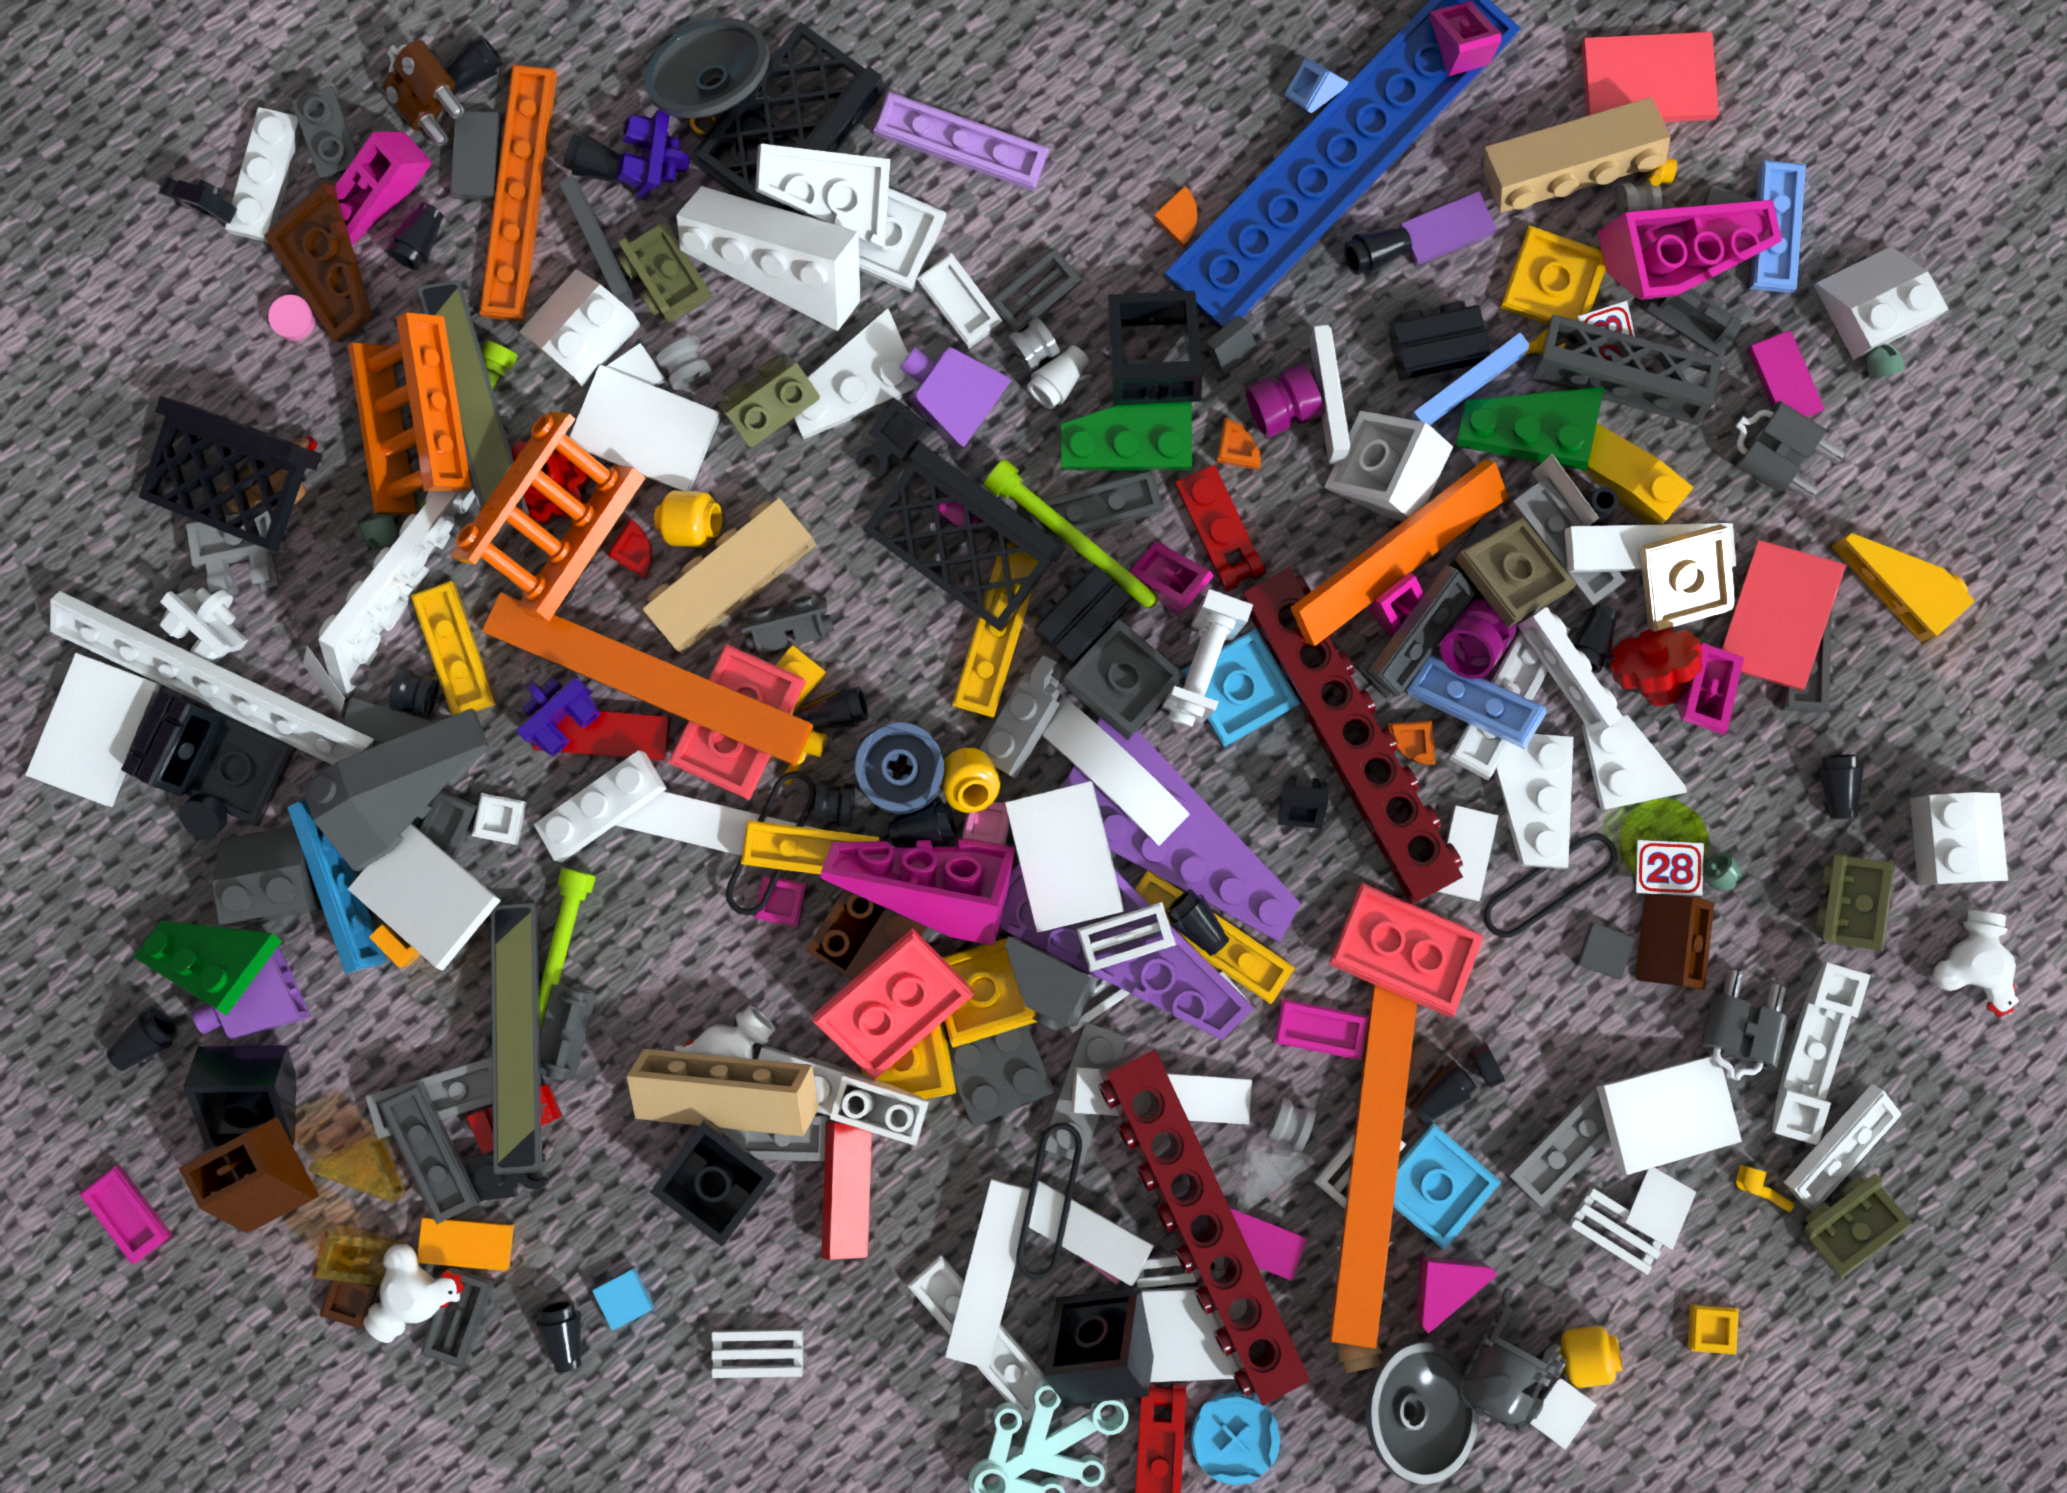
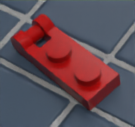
[1175,464,1266,592]
[1135,1382,1186,1493]

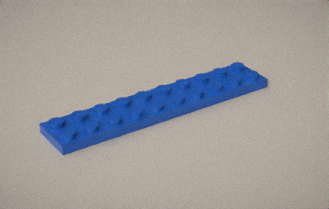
[1164,0,1521,330]

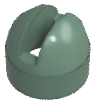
[1867,344,1905,379]
[359,515,397,550]
[1703,852,1742,891]

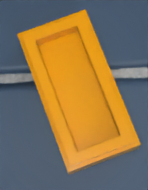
[417,1216,514,1271]

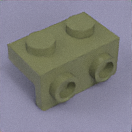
[617,221,713,324]
[718,355,820,447]
[1817,853,1895,952]
[1803,1174,1913,1280]

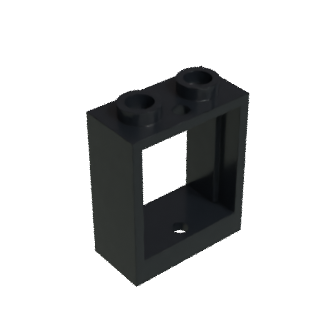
[1108,290,1203,406]

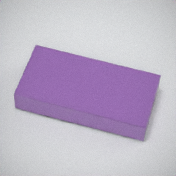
[1399,191,1497,266]

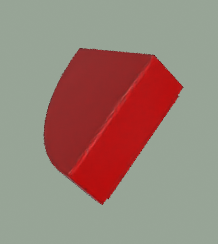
[607,519,652,580]

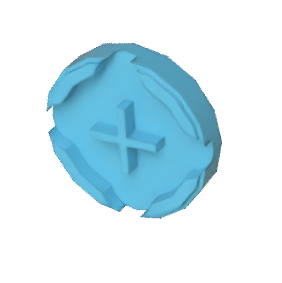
[1190,1391,1280,1485]

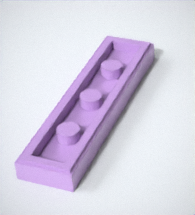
[873,91,1049,191]

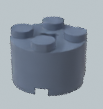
[855,722,945,815]

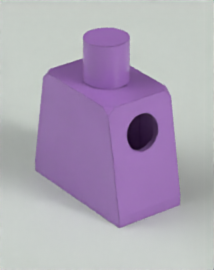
[899,347,1012,450]
[192,946,312,1039]

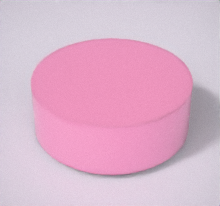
[268,295,316,341]

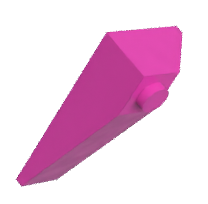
[1597,200,1782,300]
[821,839,1016,946]

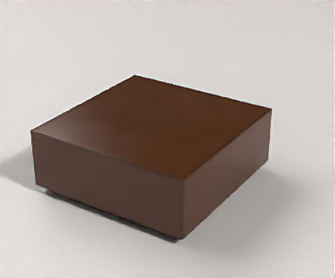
[319,1270,380,1329]

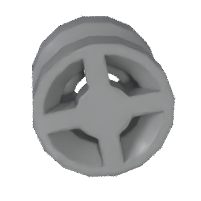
[1616,180,1662,217]
[1008,317,1060,373]
[656,337,711,390]
[1267,1097,1316,1151]

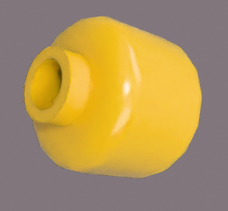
[654,490,723,548]
[941,748,1000,813]
[1558,1325,1623,1388]

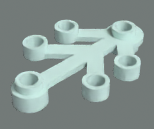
[968,1380,1128,1493]

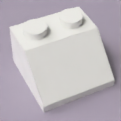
[1814,246,1949,360]
[519,269,641,389]
[1324,411,1453,521]
[1910,792,2008,886]

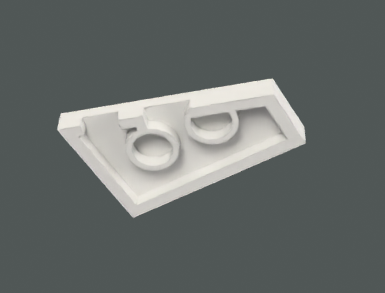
[755,144,890,249]
[794,308,918,439]
[1494,734,1573,869]

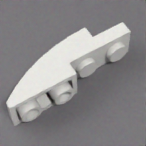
[758,1046,929,1146]

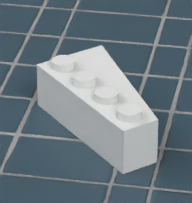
[677,186,860,331]

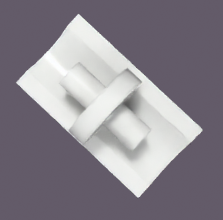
[160,587,248,664]

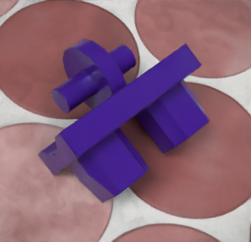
[616,110,690,200]
[516,677,601,757]

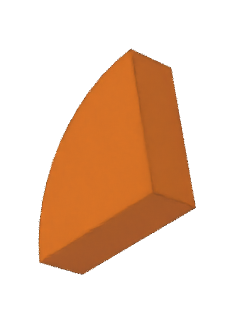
[1154,186,1197,249]
[1216,418,1261,470]
[1386,721,1435,765]

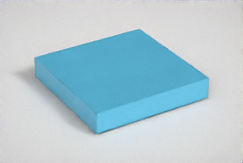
[1181,628,1300,748]
[1393,1122,1501,1250]

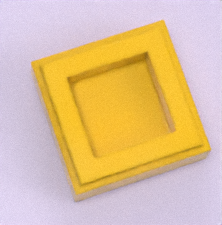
[1688,1304,1738,1355]

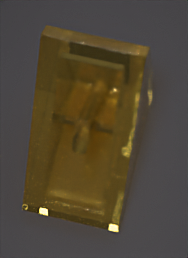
[308,1134,407,1203]
[311,1224,407,1286]

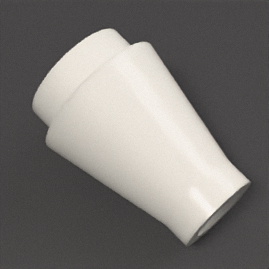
[1027,345,1090,409]

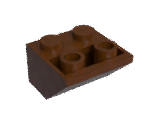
[806,889,929,980]
[179,1117,319,1233]

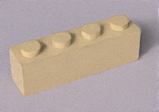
[1483,97,1671,213]
[643,498,816,655]
[626,1049,819,1137]

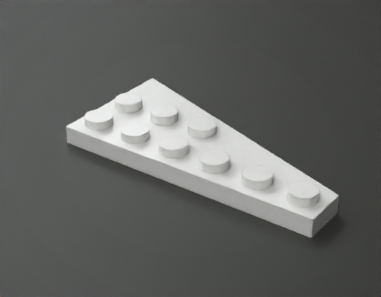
[318,483,475,699]

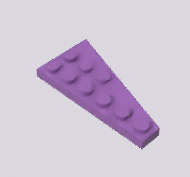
[1062,717,1301,942]
[1000,863,1254,1040]

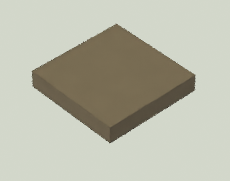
[1455,517,1577,628]

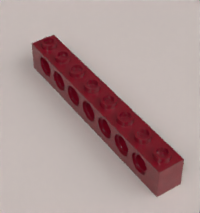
[1240,567,1463,904]
[1098,1047,1310,1406]

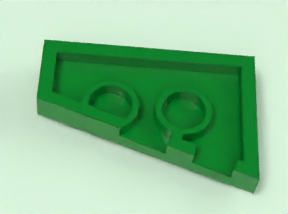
[1456,387,1604,471]
[1060,402,1192,470]
[133,921,282,1016]

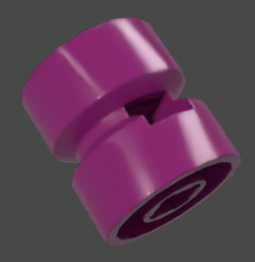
[1245,363,1324,439]
[1440,599,1517,679]

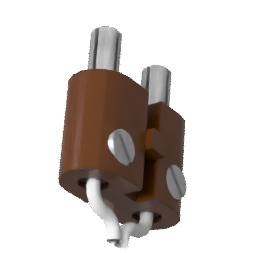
[382,40,464,147]

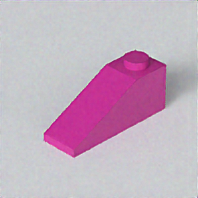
[334,132,433,245]

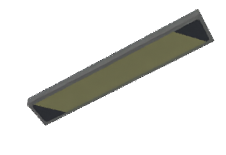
[416,279,529,524]
[491,903,542,1175]

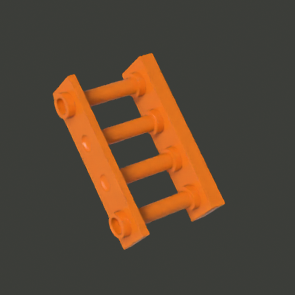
[348,312,472,515]
[450,411,646,621]

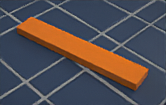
[479,64,557,322]
[1290,459,1508,646]

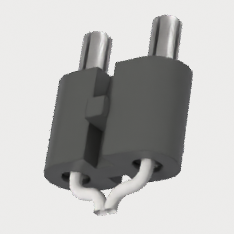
[1735,401,1844,500]
[1700,970,1789,1081]

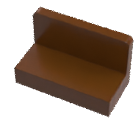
[1635,893,1715,990]

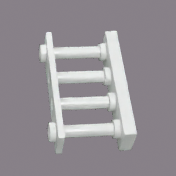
[1161,589,1253,727]

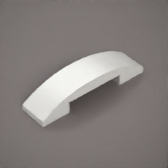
[1042,696,1190,846]
[1772,961,1871,1145]

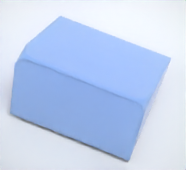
[1284,57,1349,113]

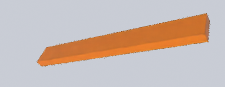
[482,592,813,766]
[1329,984,1417,1349]

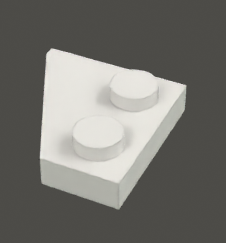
[1581,715,1687,810]

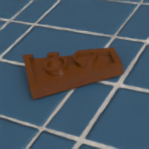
[264,182,373,342]

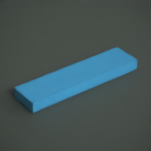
[287,800,386,974]

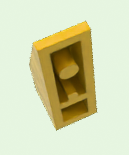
[1580,423,1694,525]
[1831,533,1975,642]

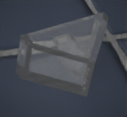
[1233,1140,1315,1214]

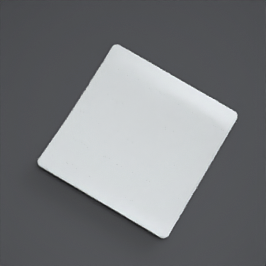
[1532,453,1599,526]

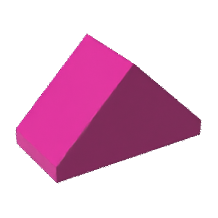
[1430,1,1501,76]
[1129,541,1214,618]
[1367,572,1424,638]
[1674,643,1744,735]
[1415,1256,1497,1334]

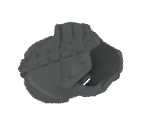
[1457,1287,1567,1431]

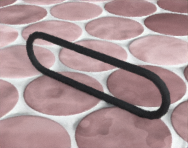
[726,771,816,916]
[1484,834,1617,938]
[1016,1123,1082,1279]

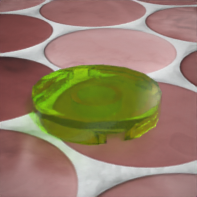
[1619,799,1708,878]

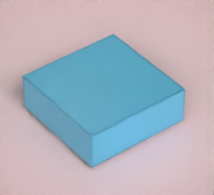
[592,1268,655,1331]

